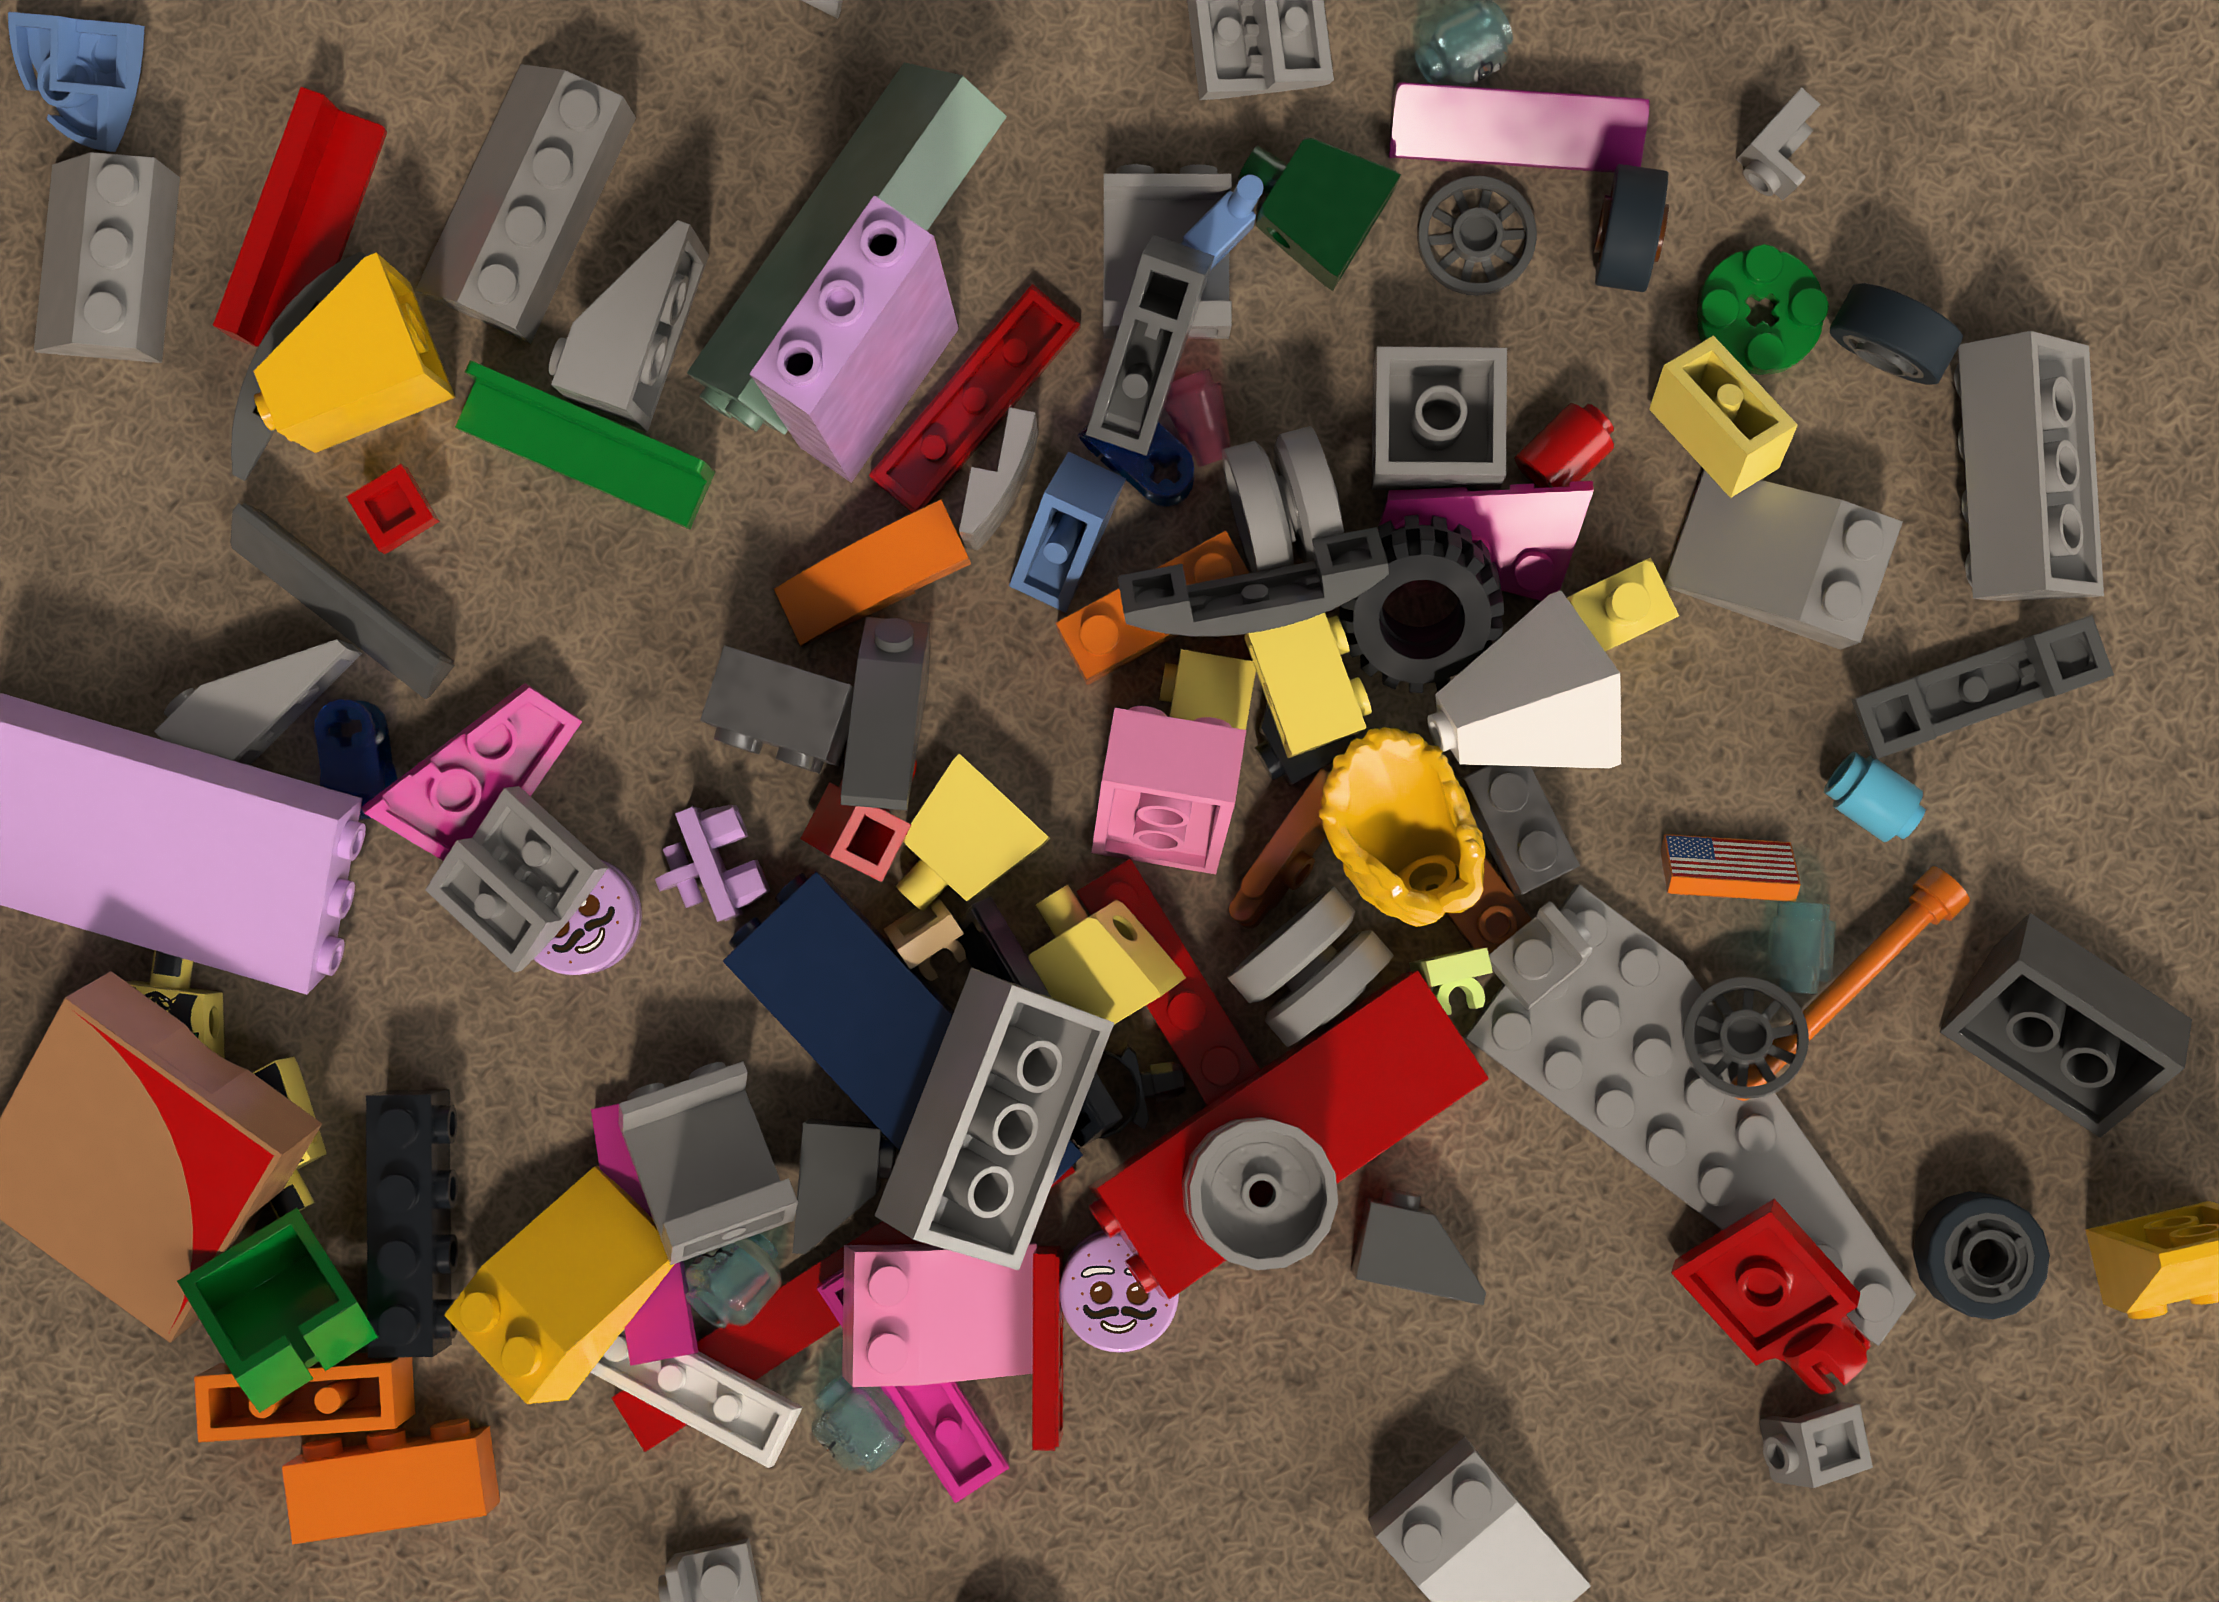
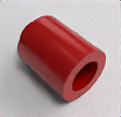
[1514,403,1614,488]

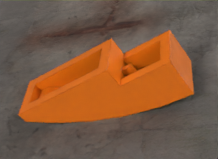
[774,499,971,646]

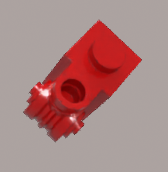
[800,760,917,882]

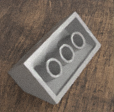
[415,64,636,344]
[1954,331,2104,601]
[875,967,1114,1270]

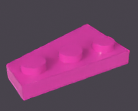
[1379,481,1594,601]
[361,683,582,861]

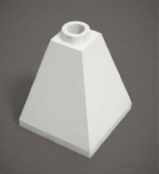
[1427,591,1621,768]

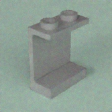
[1103,164,1232,339]
[618,1061,798,1265]

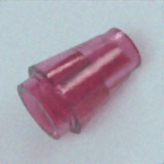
[1164,368,1231,468]

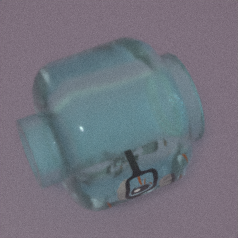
[1414,0,1513,87]
[685,1233,782,1329]
[811,1374,907,1473]

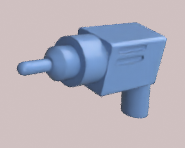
[1181,175,1263,271]

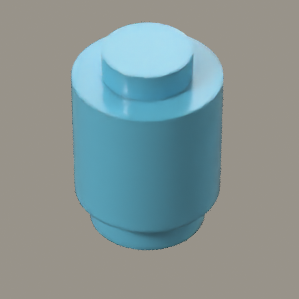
[1824,752,1926,843]

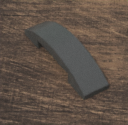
[231,252,367,481]
[1118,527,1389,636]
[1852,615,2114,760]

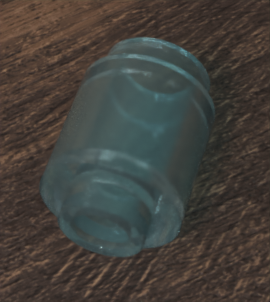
[1766,901,1836,994]

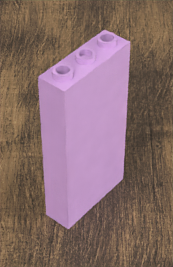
[749,195,959,483]
[0,693,366,995]

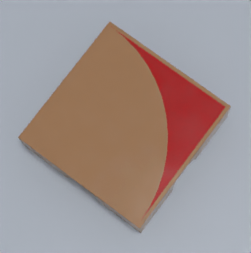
[0,971,322,1343]

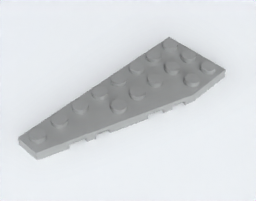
[1464,884,1917,1346]

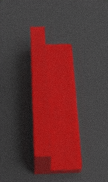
[213,87,387,347]

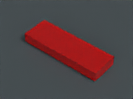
[1032,1246,1064,1451]

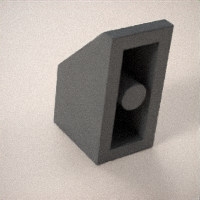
[792,1118,896,1254]
[1351,1188,1486,1305]

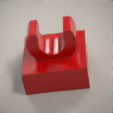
[346,464,440,554]

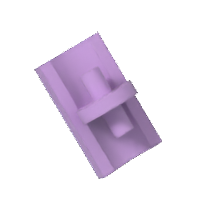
[655,805,770,922]

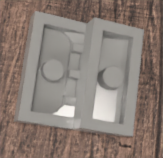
[1187,0,1334,100]
[959,407,1039,550]
[425,786,609,973]

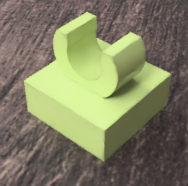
[1409,947,1493,1015]

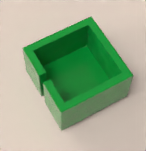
[177,1208,378,1413]

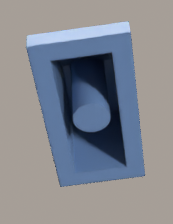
[1009,452,1126,613]

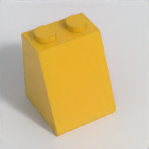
[253,252,455,453]

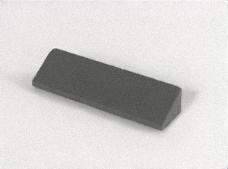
[230,503,455,699]

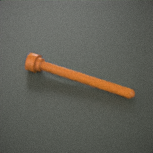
[1731,866,1970,1101]

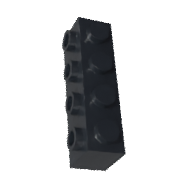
[366,1089,458,1358]

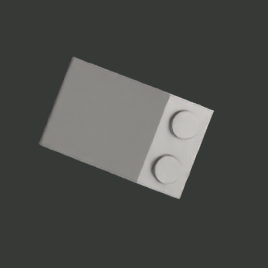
[549,220,709,432]
[1663,469,1903,650]
[1368,1437,1591,1602]

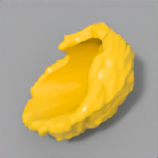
[1319,727,1485,927]

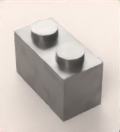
[1458,765,1580,895]

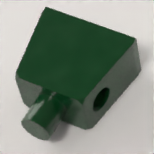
[1238,137,1401,291]

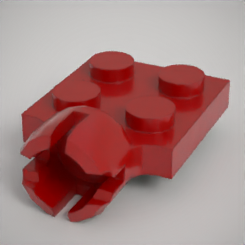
[1671,1198,1871,1394]

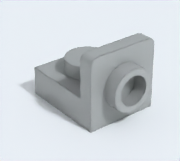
[1736,87,1821,201]
[1489,901,1593,1010]
[1760,1402,1873,1488]
[658,1538,762,1602]

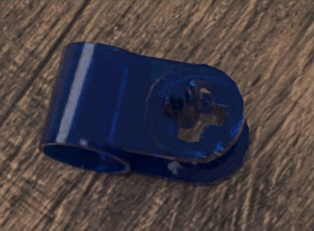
[1077,422,1194,507]
[314,699,398,820]

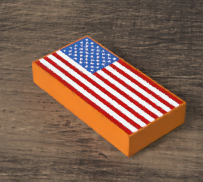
[1661,834,1801,901]

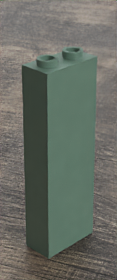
[687,62,1007,435]

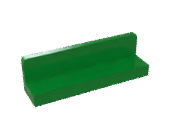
[455,360,715,530]

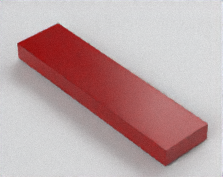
[869,284,1081,513]

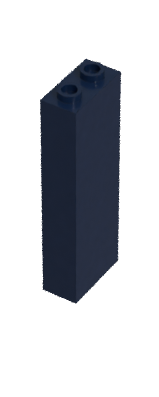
[723,872,1087,1185]

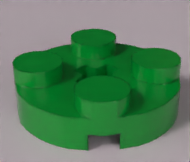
[1696,244,1829,375]

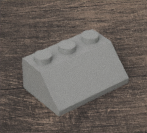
[34,152,180,363]

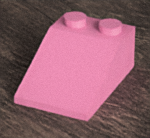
[1091,706,1246,875]
[842,1243,1037,1387]

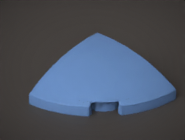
[8,12,145,152]

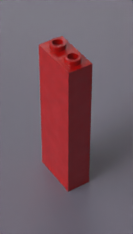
[1089,970,1489,1300]

